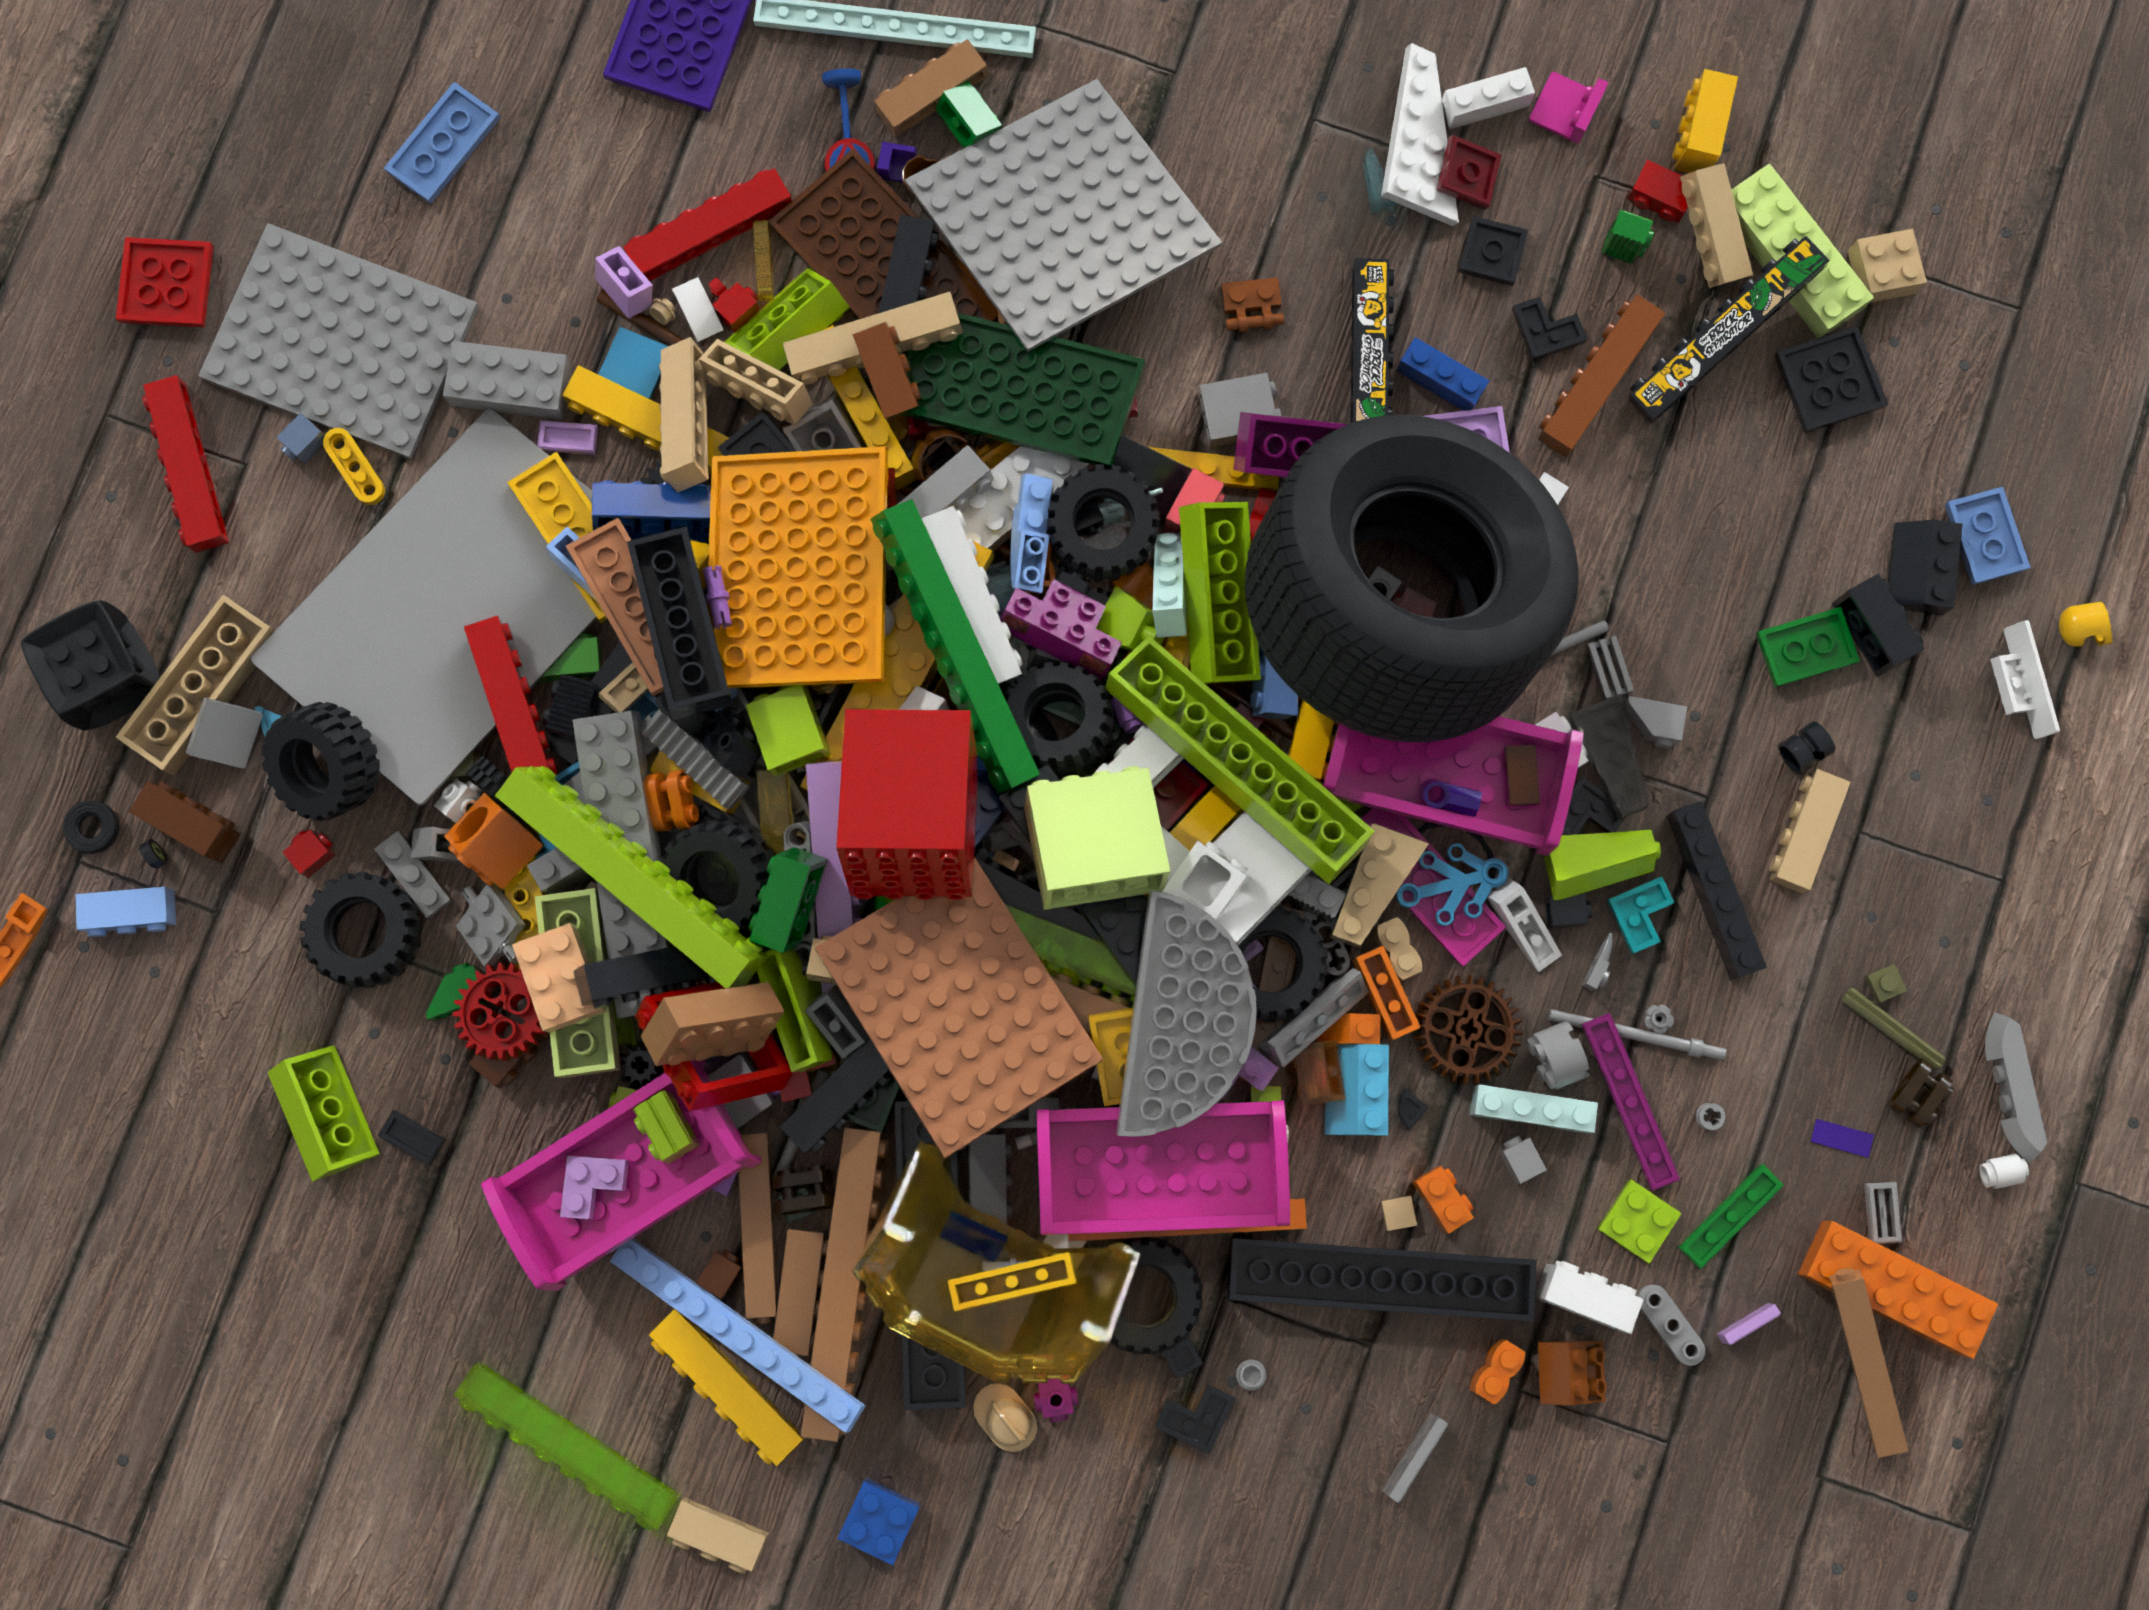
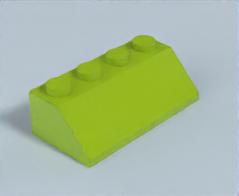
[724,268,850,371]
[267,1045,380,1182]

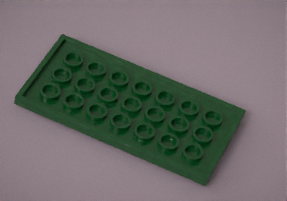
[898,312,1146,469]

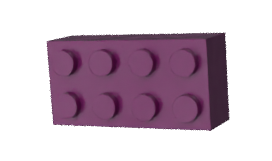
[1233,412,1348,477]

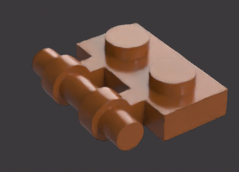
[1221,277,1284,332]

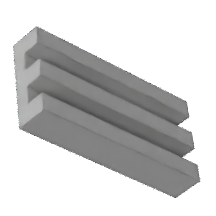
[1586,636,1634,700]
[1864,1182,1902,1244]

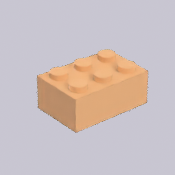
[512,923,606,1033]

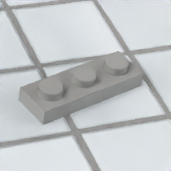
[374,831,452,919]

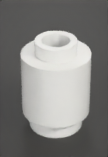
[1979,1154,2029,1189]

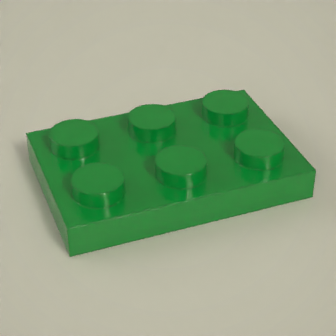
[1756,607,1860,688]

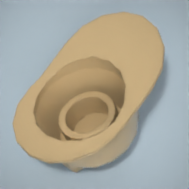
[973,1383,1037,1452]

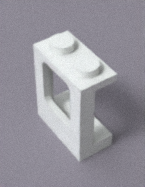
[1162,841,1252,921]

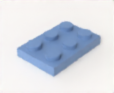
[1944,486,2031,585]

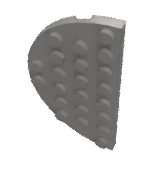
[1116,890,1257,1137]

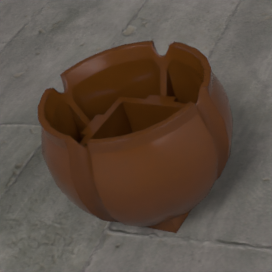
[911,428,977,484]

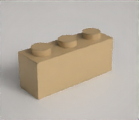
[667,1497,769,1573]

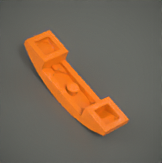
[0,893,48,988]

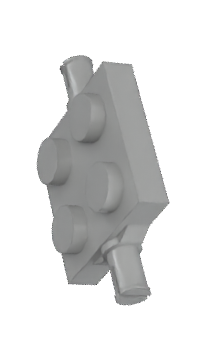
[456,884,526,967]

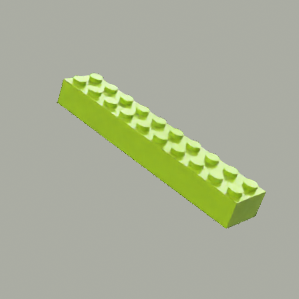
[1105,636,1375,884]
[495,766,768,988]

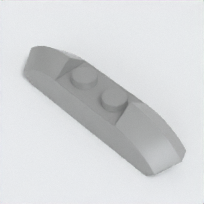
[1985,1012,2047,1163]

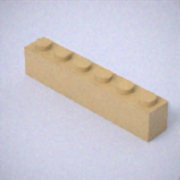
[783,292,963,385]
[659,337,708,492]

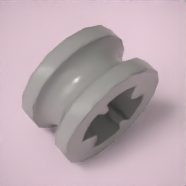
[1695,1103,1726,1130]

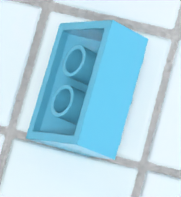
[1324,1044,1389,1136]

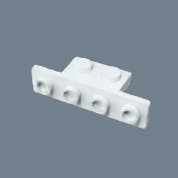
[1990,620,2060,739]

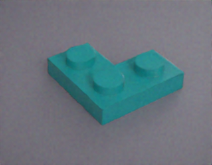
[1607,876,1675,955]

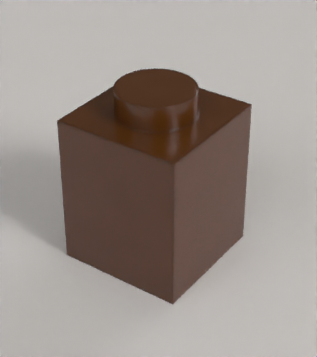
[696,1250,743,1299]

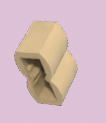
[1374,917,1422,982]

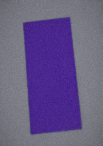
[1811,1119,1874,1158]

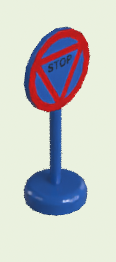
[822,68,875,171]

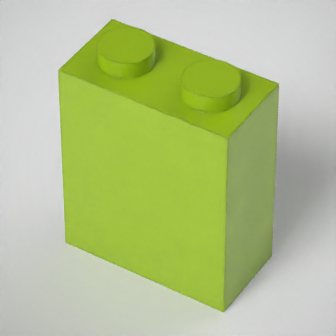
[746,685,831,777]

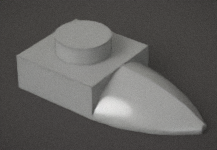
[1581,933,1612,991]

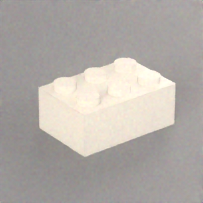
[1535,1261,1644,1334]

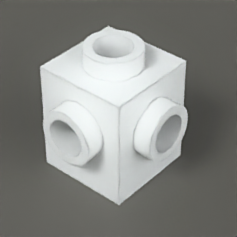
[434,778,483,823]

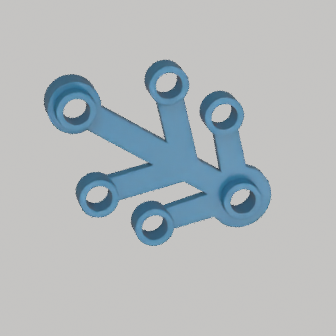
[1396,843,1509,927]

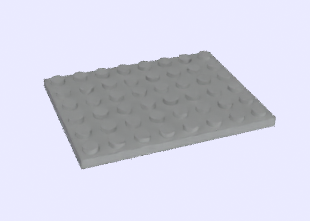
[198,223,479,460]

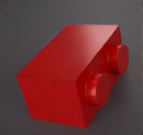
[1627,159,1688,223]

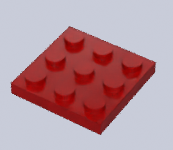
[116,237,214,328]

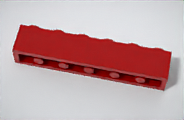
[623,167,792,282]
[142,375,229,553]
[464,615,559,775]

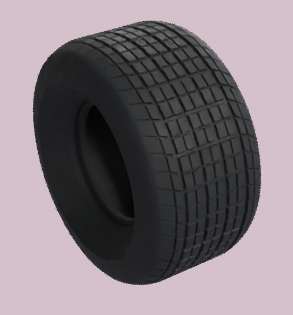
[1245,415,1578,742]

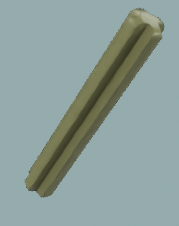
[1841,988,1946,1070]

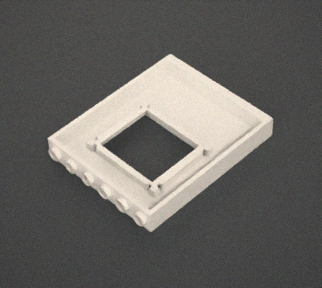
[1095,724,1312,945]

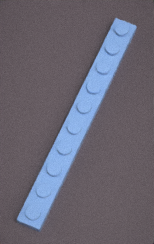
[610,1238,866,1433]

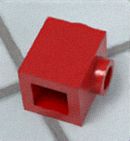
[282,829,336,878]

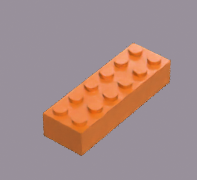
[1797,1221,1998,1359]

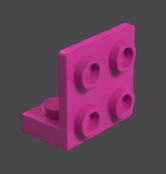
[1529,72,1609,144]

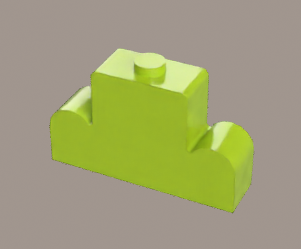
[757,948,832,1072]

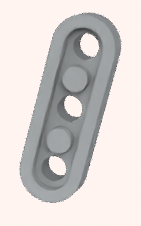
[1637,1284,1705,1366]

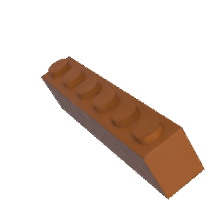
[1538,294,1666,458]

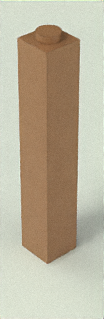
[739,1133,778,1324]
[1829,1268,1909,1458]

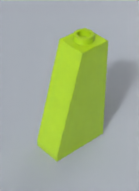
[1543,830,1661,900]

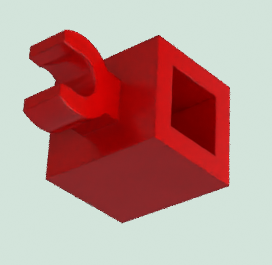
[708,277,759,333]

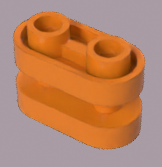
[644,770,699,832]

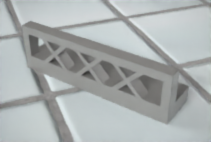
[1258,968,1369,1067]

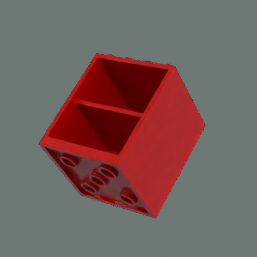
[836,709,978,900]

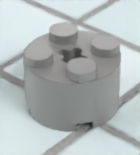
[1526,1021,1590,1090]

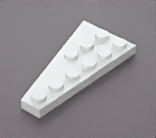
[1381,43,1459,226]

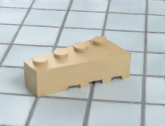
[1330,823,1429,948]

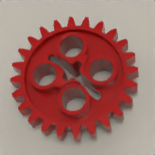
[452,962,546,1061]

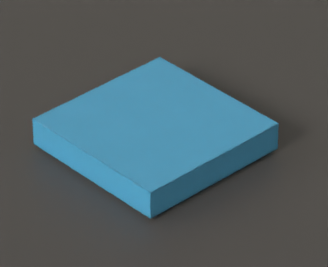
[598,327,669,400]

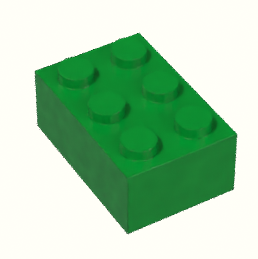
[749,847,828,953]

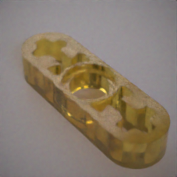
[753,220,774,301]

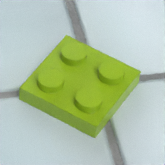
[1597,1179,1682,1264]

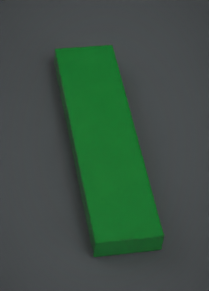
[1677,1163,1784,1269]

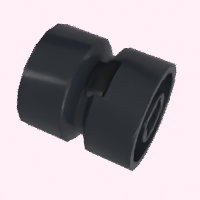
[1778,721,1836,775]

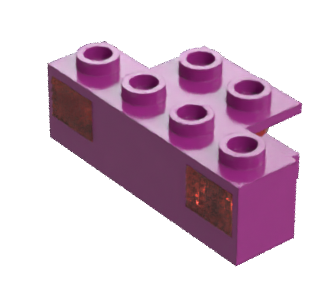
[1000,579,1122,681]

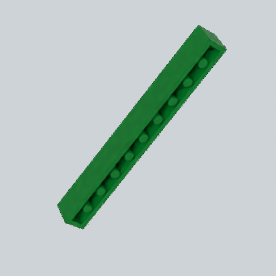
[870,499,1040,794]

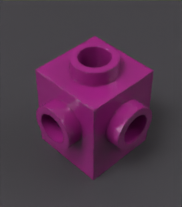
[1034,1374,1079,1422]

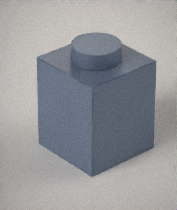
[276,413,325,464]

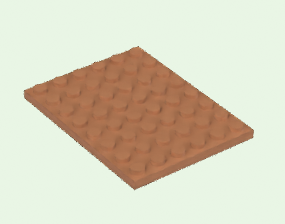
[815,857,1103,1159]

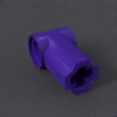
[1420,778,1482,817]

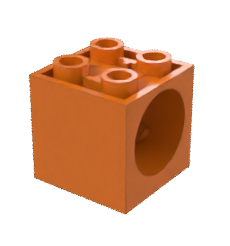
[444,792,544,890]

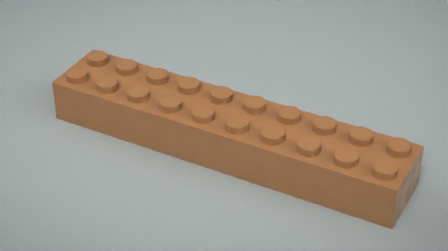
[801,1128,889,1442]

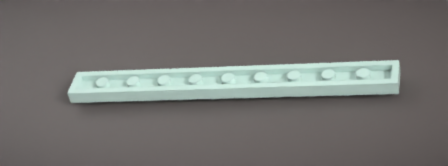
[753,0,1036,58]

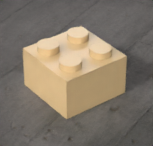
[1847,229,1927,303]

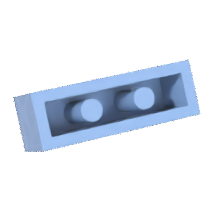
[75,887,176,937]

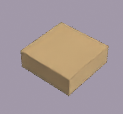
[1381,1196,1417,1231]

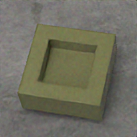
[1864,964,1907,1003]

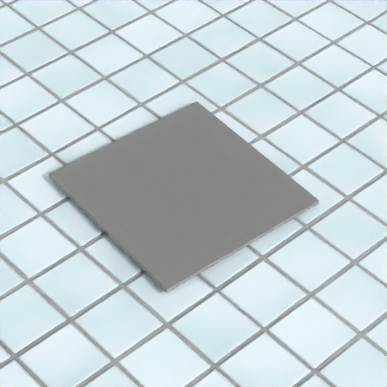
[905,79,1222,352]

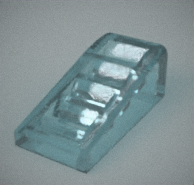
[1363,148,1396,213]

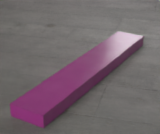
[1581,1013,1680,1191]

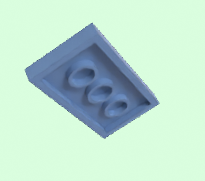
[384,82,501,204]

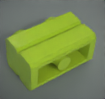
[633,1090,700,1164]

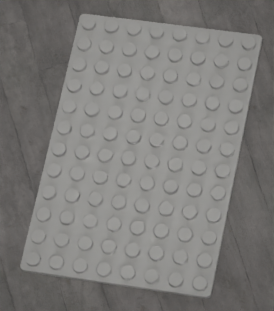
[251,409,597,805]

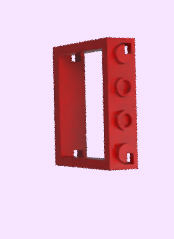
[635,982,792,1112]

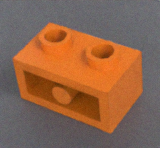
[1412,1166,1474,1234]

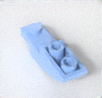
[1011,473,1053,594]

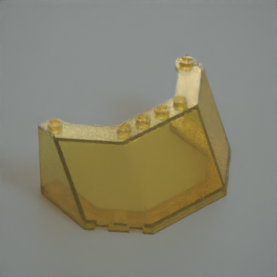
[853,1141,1140,1384]

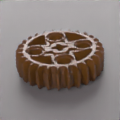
[1412,975,1523,1085]

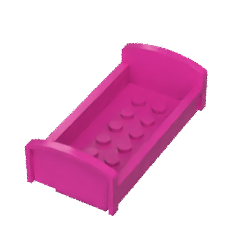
[1322,716,1584,856]
[481,1060,762,1291]
[1036,1100,1290,1235]

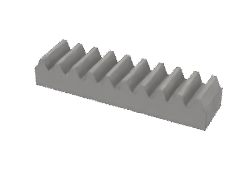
[640,708,750,810]

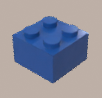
[837,1478,921,1565]

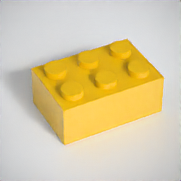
[1672,69,1738,174]

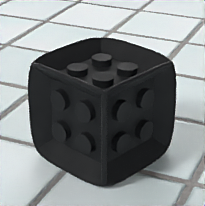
[21,600,160,731]

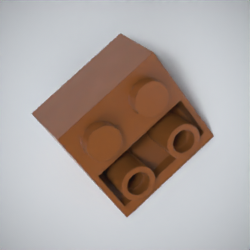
[1538,1340,1607,1405]

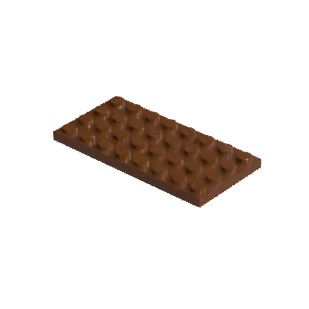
[768,149,998,322]

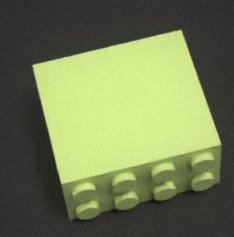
[1024,766,1170,910]

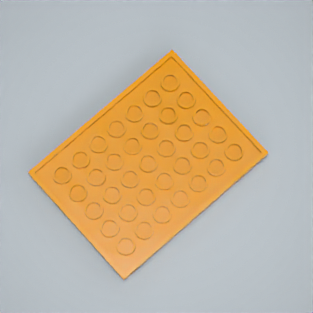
[707,446,888,688]

